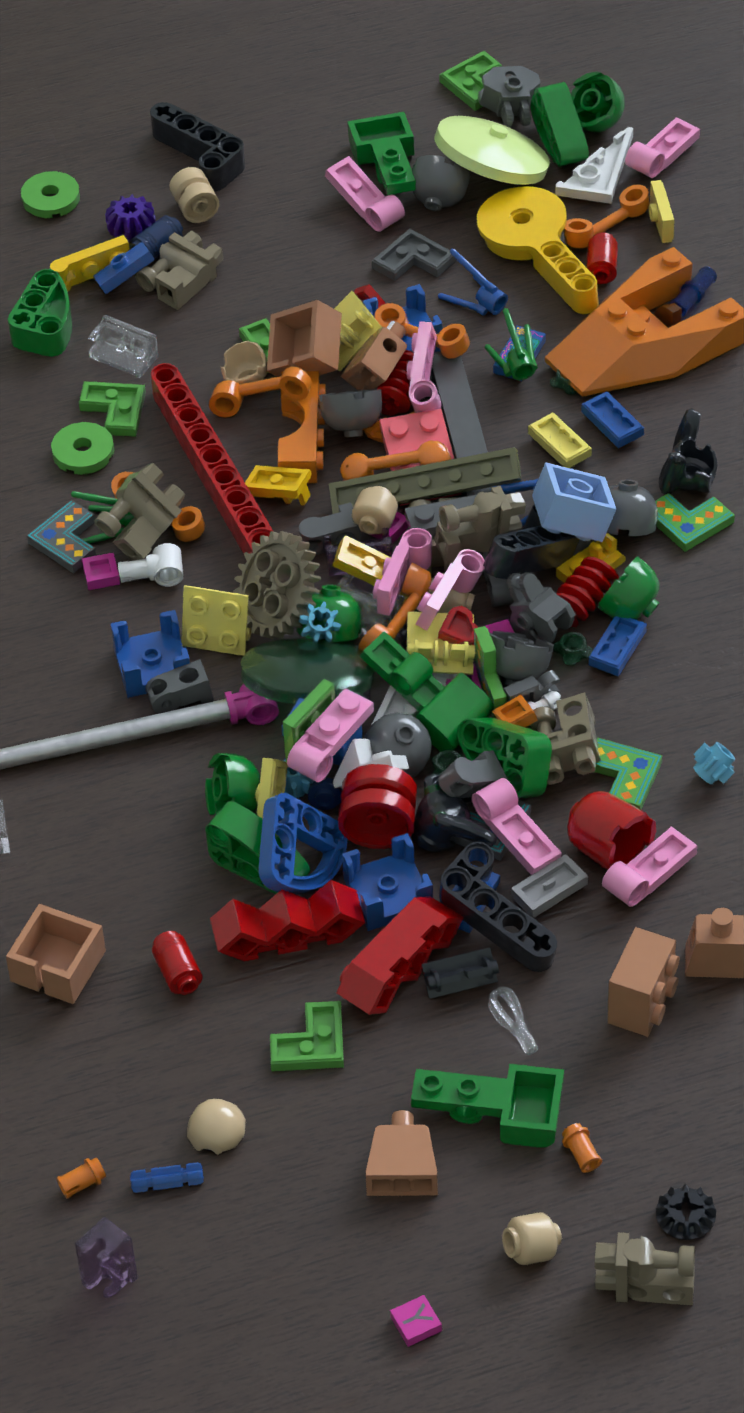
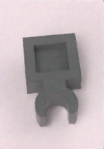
[503,670,560,703]

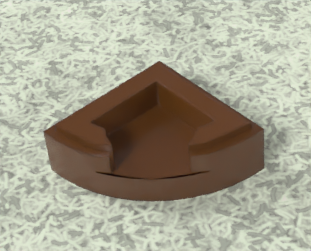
[654,303,682,328]

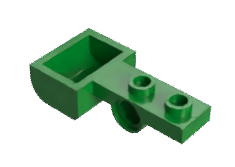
[347,112,416,195]
[359,631,494,758]
[411,1064,564,1147]

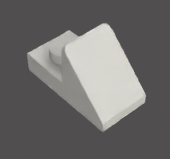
[333,739,409,788]

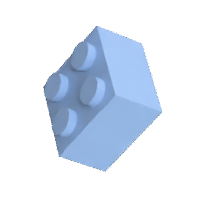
[532,462,616,542]

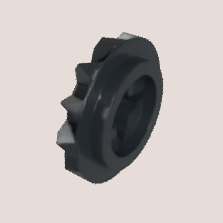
[656,1183,716,1240]

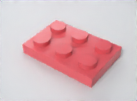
[379,409,462,506]

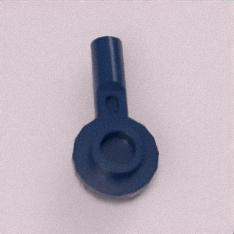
[308,777,342,810]

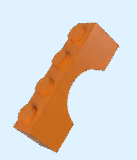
[278,371,326,483]

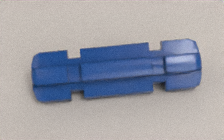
[130,1162,204,1193]

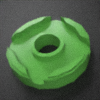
[21,171,80,218]
[51,422,114,475]

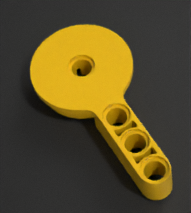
[477,186,599,314]

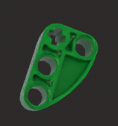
[530,82,589,167]
[8,269,72,357]
[457,718,552,798]
[205,801,310,895]

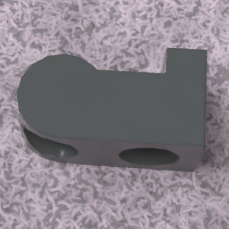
[299,502,361,555]
[146,659,214,714]
[438,750,508,798]

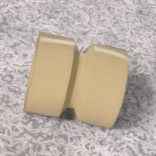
[169,167,220,223]

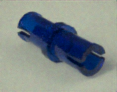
[669,266,717,317]

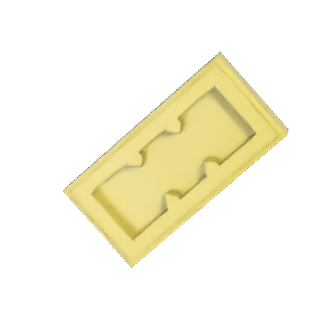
[649,180,674,243]
[528,412,592,468]
[255,758,288,819]

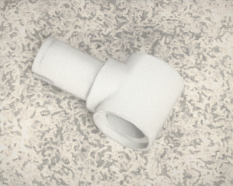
[118,543,183,587]

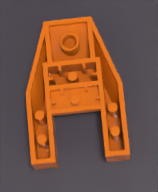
[545,247,744,397]

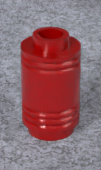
[587,232,618,284]
[152,931,203,995]

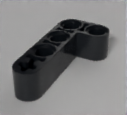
[150,102,245,192]
[483,505,580,579]
[439,842,557,972]

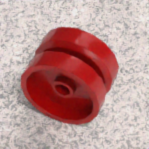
[338,764,417,849]

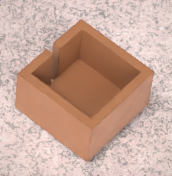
[267,300,342,377]
[6,904,106,1004]
[608,927,680,1037]

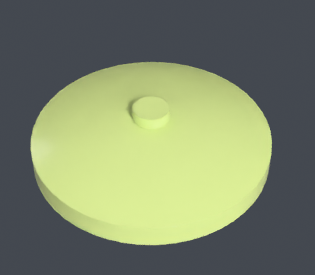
[434,116,550,185]

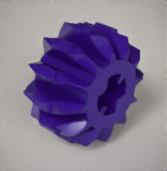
[105,194,156,243]

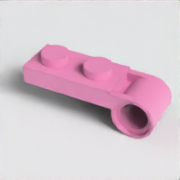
[625,117,700,178]
[325,156,405,232]
[407,322,442,413]
[373,528,432,616]
[416,549,485,631]
[287,688,374,782]
[472,778,562,875]
[602,826,697,907]

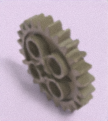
[233,531,321,639]

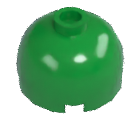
[571,72,625,133]
[598,556,660,620]
[296,585,362,642]
[205,753,260,815]

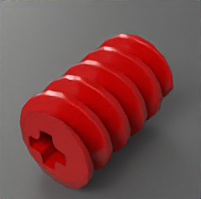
[377,350,432,416]
[556,557,619,628]

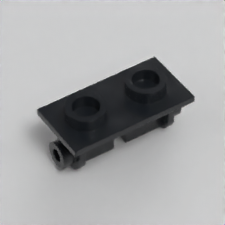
[421,947,499,999]

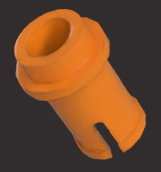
[562,1123,602,1173]
[56,1158,106,1199]

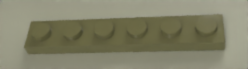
[329,447,522,514]

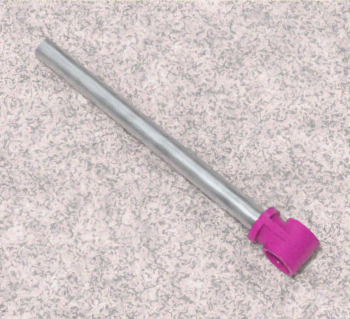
[0,678,279,770]

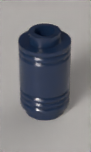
[129,215,183,260]

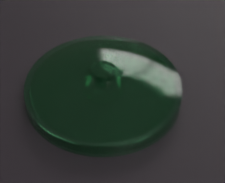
[241,637,375,704]

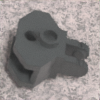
[478,66,541,127]
[506,572,576,644]

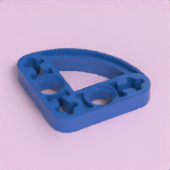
[258,793,347,895]

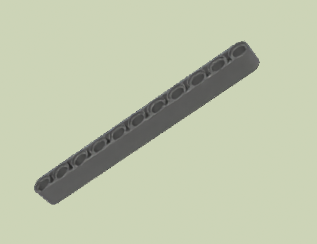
[430,351,515,607]

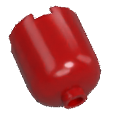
[567,791,656,870]

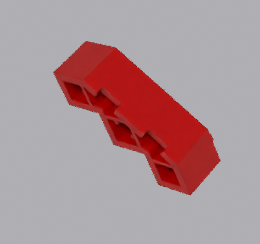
[210,880,365,962]
[336,896,464,1015]

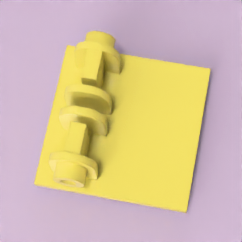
[334,291,382,371]
[181,585,251,656]
[407,611,475,675]

